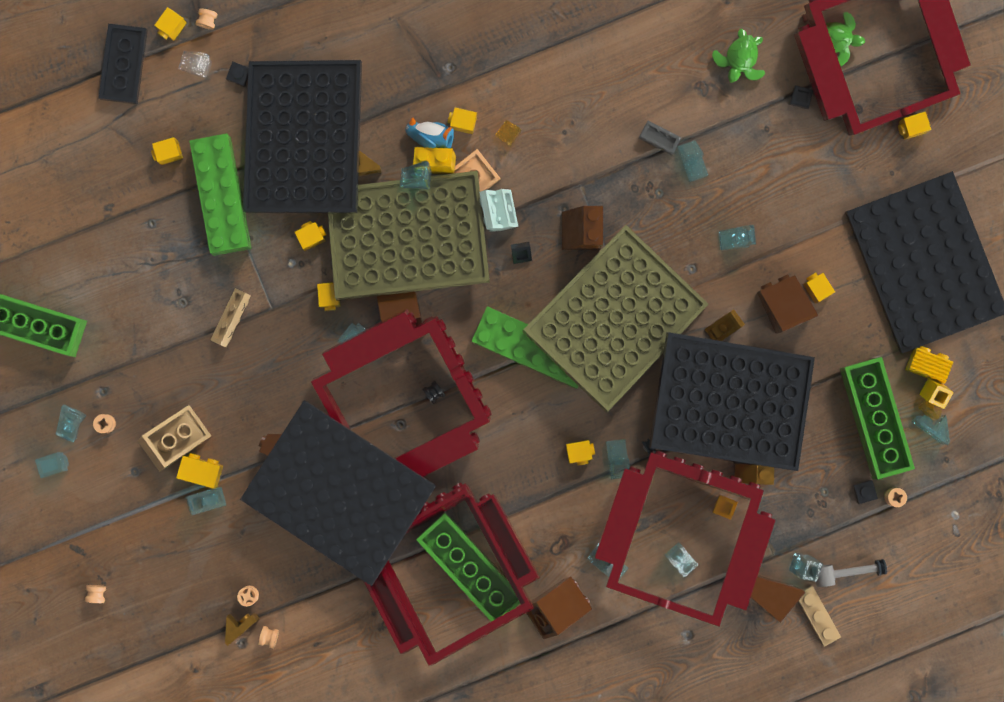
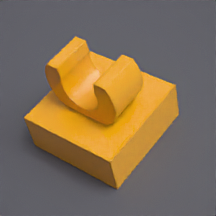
[712,495,738,520]

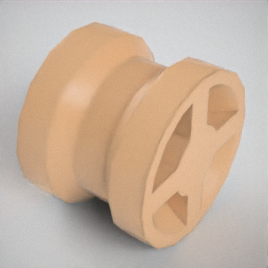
[195,9,218,30]
[93,414,116,433]
[884,487,907,507]
[85,585,106,603]
[237,585,259,607]
[258,626,279,649]

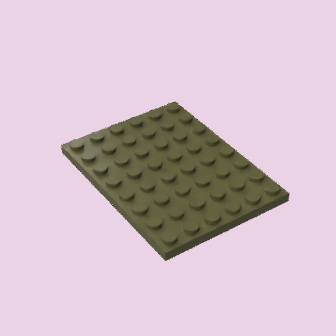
[328,171,490,300]
[522,225,708,413]

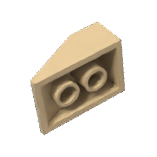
[138,405,211,472]

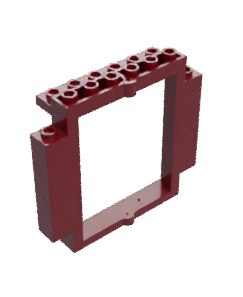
[794,0,971,136]
[311,309,492,477]
[595,451,776,627]
[363,483,540,666]

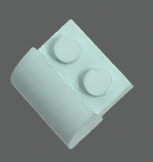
[479,189,518,232]

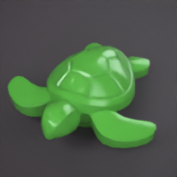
[826,12,865,66]
[712,29,765,83]

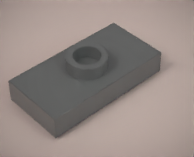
[639,121,681,155]

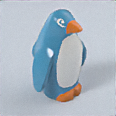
[405,118,454,148]

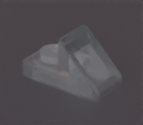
[178,51,212,78]

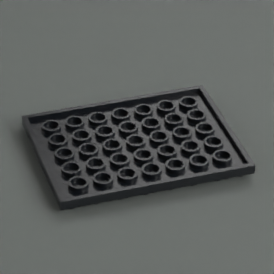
[243,60,362,213]
[845,171,1004,354]
[649,332,815,471]
[240,400,436,586]

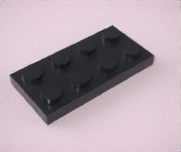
[98,23,148,104]

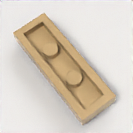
[211,288,251,347]
[798,585,841,647]

